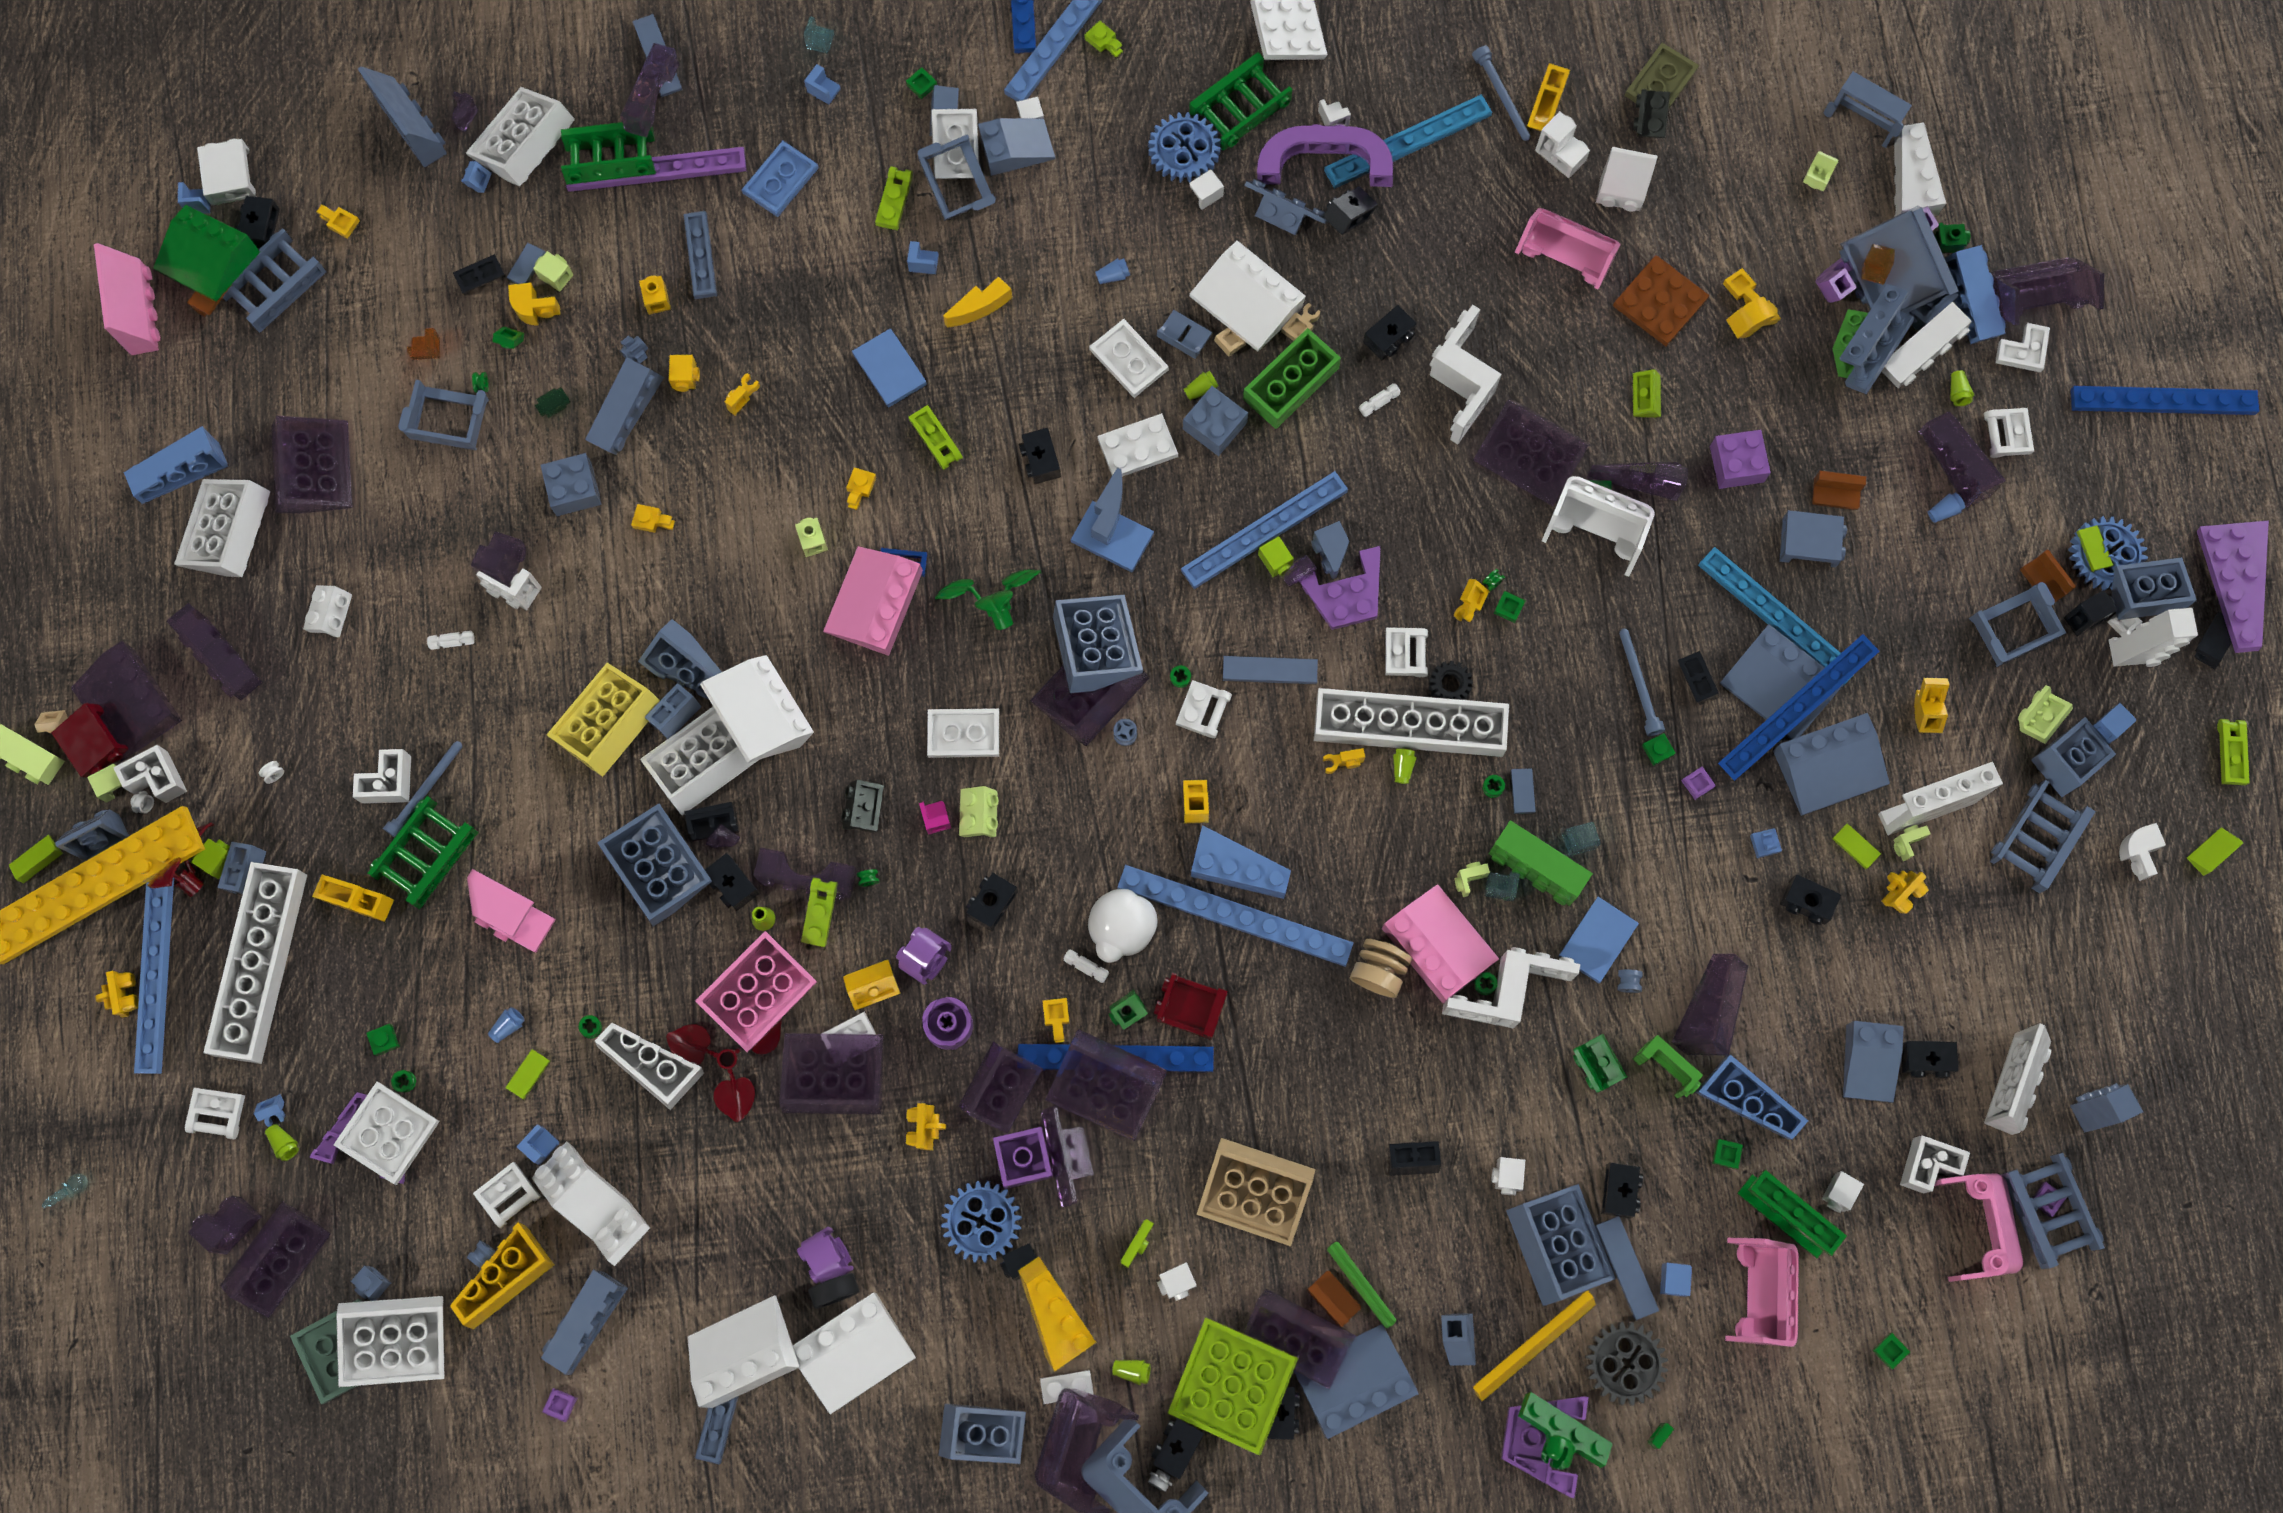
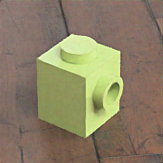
[533,251,573,292]
[795,518,828,557]

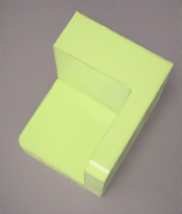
[87,763,122,803]

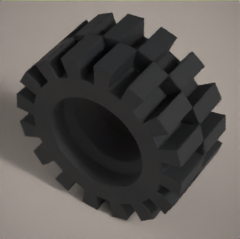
[1428,661,1473,700]

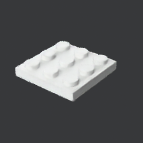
[1250,0,1327,60]
[334,1082,440,1185]

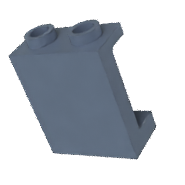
[1780,510,1847,567]

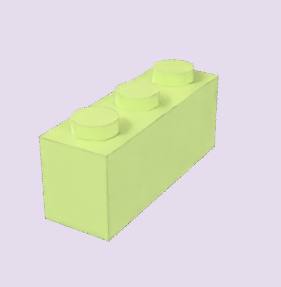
[0,724,65,785]

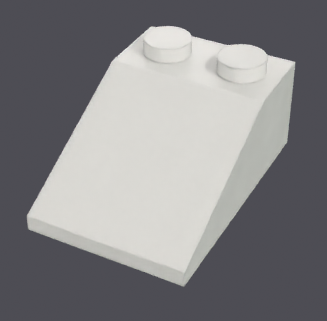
[1596,147,1657,212]

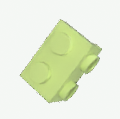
[2018,685,2073,744]
[959,786,999,837]

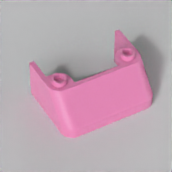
[1515,208,1620,289]
[467,869,556,953]
[1934,1173,2023,1282]
[1725,1238,1799,1347]

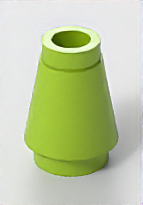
[1950,370,1974,406]
[1183,371,1219,401]
[1393,749,1417,784]
[752,907,776,931]
[265,1124,299,1161]
[1112,1360,1151,1385]

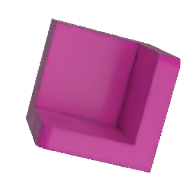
[919,801,951,835]

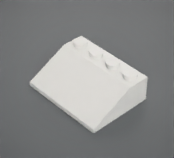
[466,87,575,186]
[1189,241,1306,352]
[174,479,271,577]
[700,655,814,763]
[640,707,760,816]
[1984,1023,2051,1135]
[793,1292,916,1414]
[337,1296,444,1387]
[688,1296,800,1408]

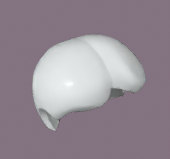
[1088,889,1158,963]

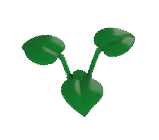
[935,569,1041,630]

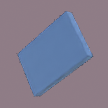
[742,141,819,217]
[852,328,927,408]
[1071,501,1154,573]
[1558,897,1639,983]

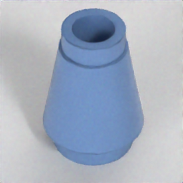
[1096,258,1130,284]
[1928,492,1965,523]
[488,1007,525,1043]

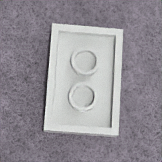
[931,109,979,179]
[1089,319,1169,398]
[1098,414,1178,477]
[927,709,999,758]

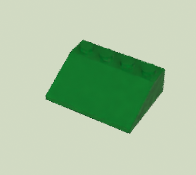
[153,205,260,302]

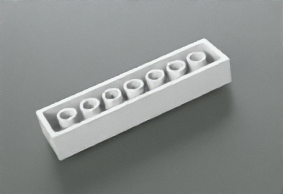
[1314,688,1509,757]
[204,862,307,1064]

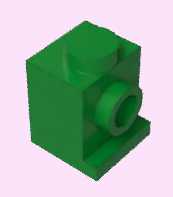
[1933,223,1971,253]
[1108,989,1148,1030]

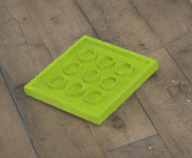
[1168,1318,1298,1455]

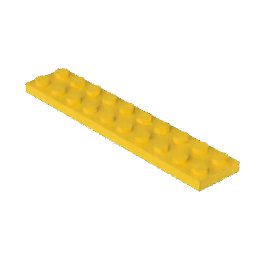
[0,806,205,965]

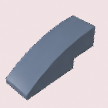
[1091,467,1123,546]

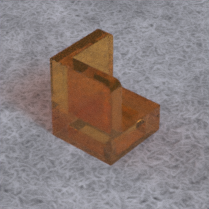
[1861,244,1895,285]
[407,328,440,360]

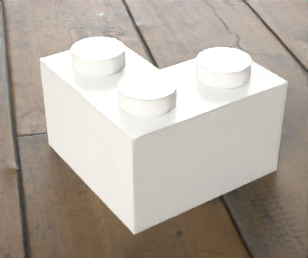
[1535,112,1590,178]
[113,745,187,803]
[353,749,411,803]
[1900,1136,1970,1193]

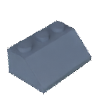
[2112,558,2197,620]

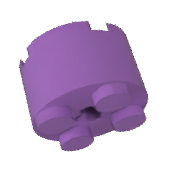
[896,927,951,985]
[922,997,973,1050]
[797,1226,854,1284]

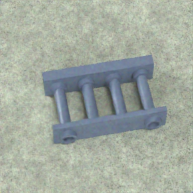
[223,228,326,333]
[1840,284,1914,394]
[1990,779,2096,894]
[2001,1153,2105,1269]

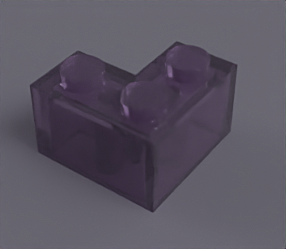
[471,531,527,587]
[188,1195,262,1255]

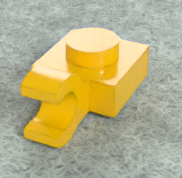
[316,204,360,239]
[1723,268,1760,304]
[725,373,760,415]
[846,467,876,510]
[631,504,675,533]
[1454,579,1489,622]
[1323,748,1365,774]
[1043,998,1070,1043]

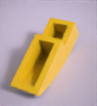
[1527,63,1570,131]
[943,277,1012,328]
[312,875,394,922]

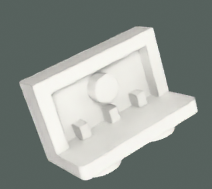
[303,586,352,637]

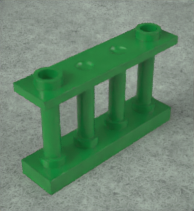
[1189,52,1292,151]
[561,119,656,185]
[367,796,479,910]
[1737,1170,1847,1259]

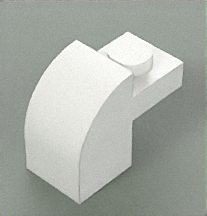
[2119,823,2166,881]

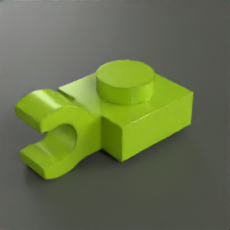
[1085,21,1123,58]

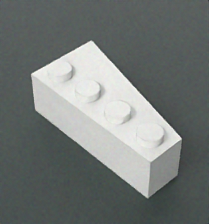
[1894,122,1946,217]
[1882,302,1972,388]
[2109,608,2198,667]
[595,1023,704,1110]

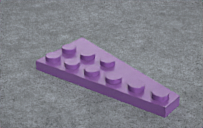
[2197,521,2269,653]

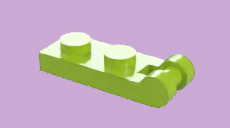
[875,166,913,230]
[909,405,963,470]
[2217,719,2250,785]
[801,877,838,947]

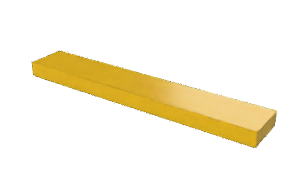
[1473,1291,1596,1401]

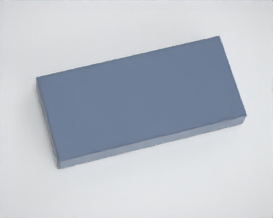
[507,243,546,284]
[1511,769,1536,814]

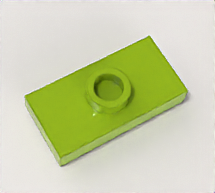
[1121,1219,1154,1268]

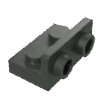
[1633,89,1670,138]
[841,779,884,833]

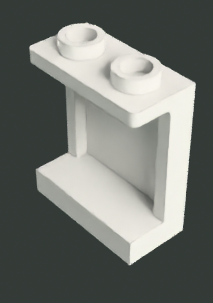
[197,139,256,205]

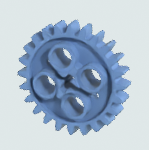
[1148,112,1221,183]
[2068,516,2148,591]
[941,1181,1022,1263]

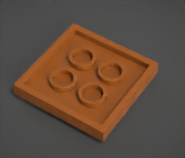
[1613,255,1710,347]

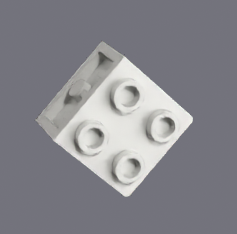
[476,568,542,610]

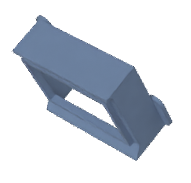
[1823,72,1912,148]
[918,134,996,221]
[398,380,489,450]
[1969,582,2066,667]

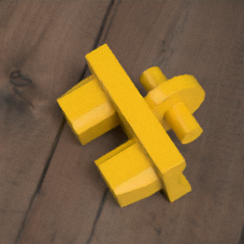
[1881,870,1929,914]
[95,971,139,1018]
[906,1103,946,1150]

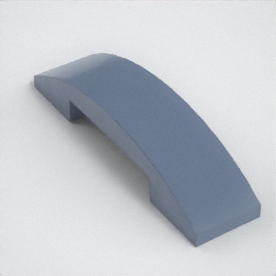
[632,14,683,97]

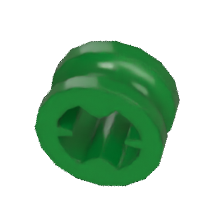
[472,372,489,393]
[1482,569,1505,592]
[1170,665,1191,688]
[1482,775,1505,798]
[857,869,880,887]
[1474,972,1498,996]
[578,1015,602,1039]
[391,1070,416,1093]

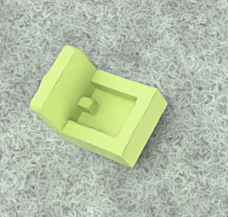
[1803,151,1838,191]
[1894,825,1931,861]
[1455,862,1490,897]

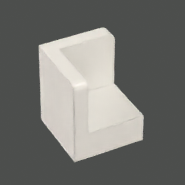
[1318,99,1351,126]
[1190,170,1224,210]

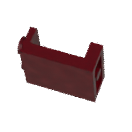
[51,703,129,778]
[1154,973,1228,1040]

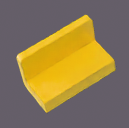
[843,960,901,1011]

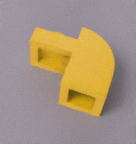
[508,283,561,325]
[1726,297,1781,339]
[1914,678,1950,733]
[1183,780,1209,823]

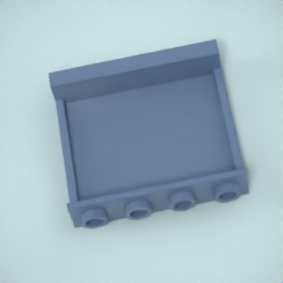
[1839,206,1959,313]

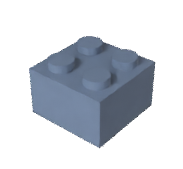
[1183,386,1248,456]
[541,453,602,516]

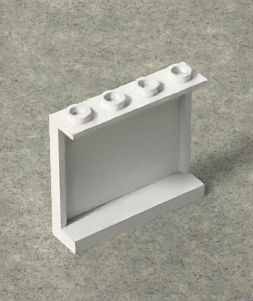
[1878,762,2003,836]

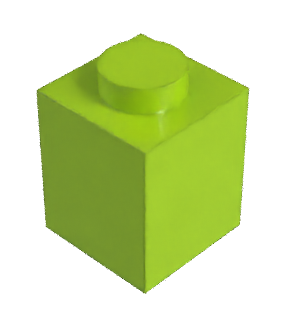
[1258,536,1294,577]
[191,838,230,879]

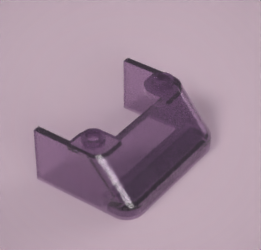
[1991,258,2104,325]
[1035,1388,1139,1513]

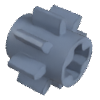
[620,335,648,364]

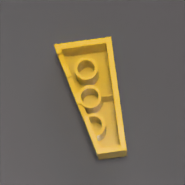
[450,1222,554,1330]
[1018,1257,1096,1372]

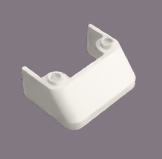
[1542,476,1655,577]

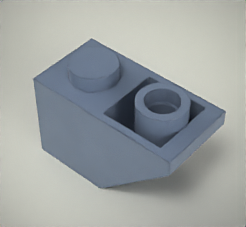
[1311,521,1349,579]
[1441,1313,1476,1365]

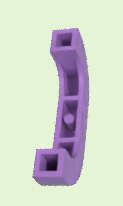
[1257,124,1393,187]
[1815,206,1939,303]

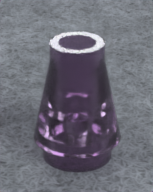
[1281,554,1317,587]

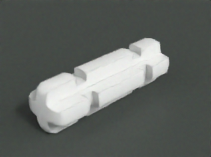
[1359,384,1401,417]
[427,631,475,650]
[1064,949,1109,983]

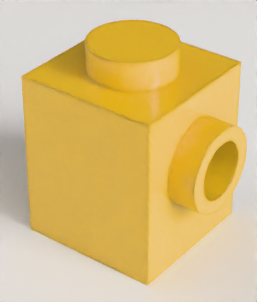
[639,276,671,315]
[669,355,700,392]

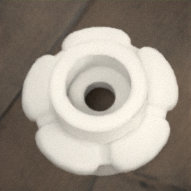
[130,791,154,814]
[1148,1469,1172,1492]

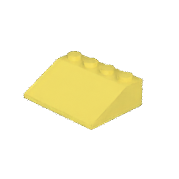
[547,663,660,777]

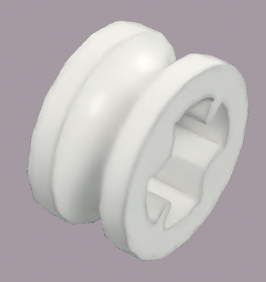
[259,761,284,784]

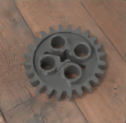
[1585,1322,1668,1406]

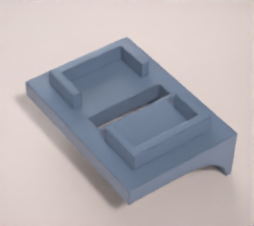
[1157,310,1212,359]

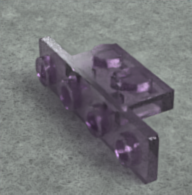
[1041,1106,1094,1208]

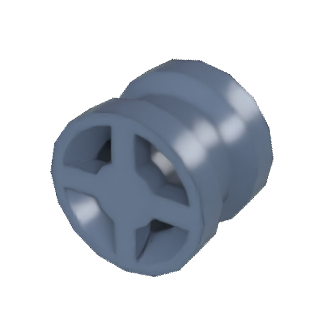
[1113,719,1137,746]
[1617,969,1643,993]
[467,1240,496,1268]

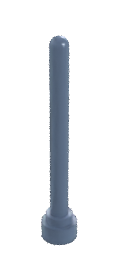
[1472,45,1530,141]
[1619,628,1665,736]
[383,741,462,838]

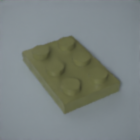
[1625,43,1699,109]

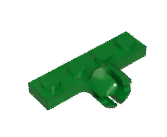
[1518,1392,1613,1470]

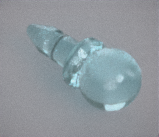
[42,1174,88,1208]

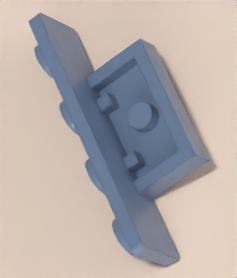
[1245,179,1328,235]

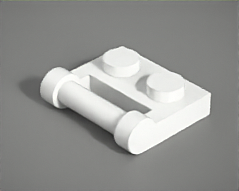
[1984,408,2034,458]
[1385,628,1428,677]
[1176,680,1232,738]
[185,1088,245,1139]
[473,1162,541,1229]

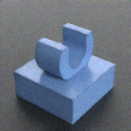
[461,161,492,193]
[1750,828,1782,858]
[254,1095,285,1127]

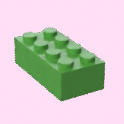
[1243,328,1341,429]
[1488,820,1593,906]

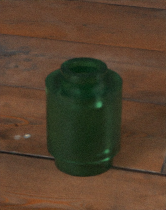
[534,387,571,419]

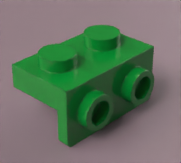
[1573,1034,1627,1093]

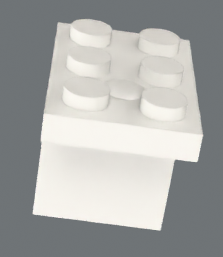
[1430,305,1502,444]
[1442,948,1580,1028]
[532,1142,650,1266]

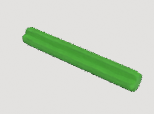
[1327,1242,1396,1328]

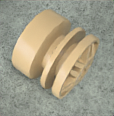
[1350,939,1412,998]

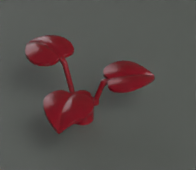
[148,822,214,897]
[666,1018,782,1122]

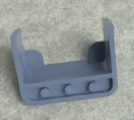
[1081,1414,1209,1513]

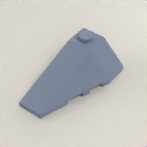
[638,619,722,699]

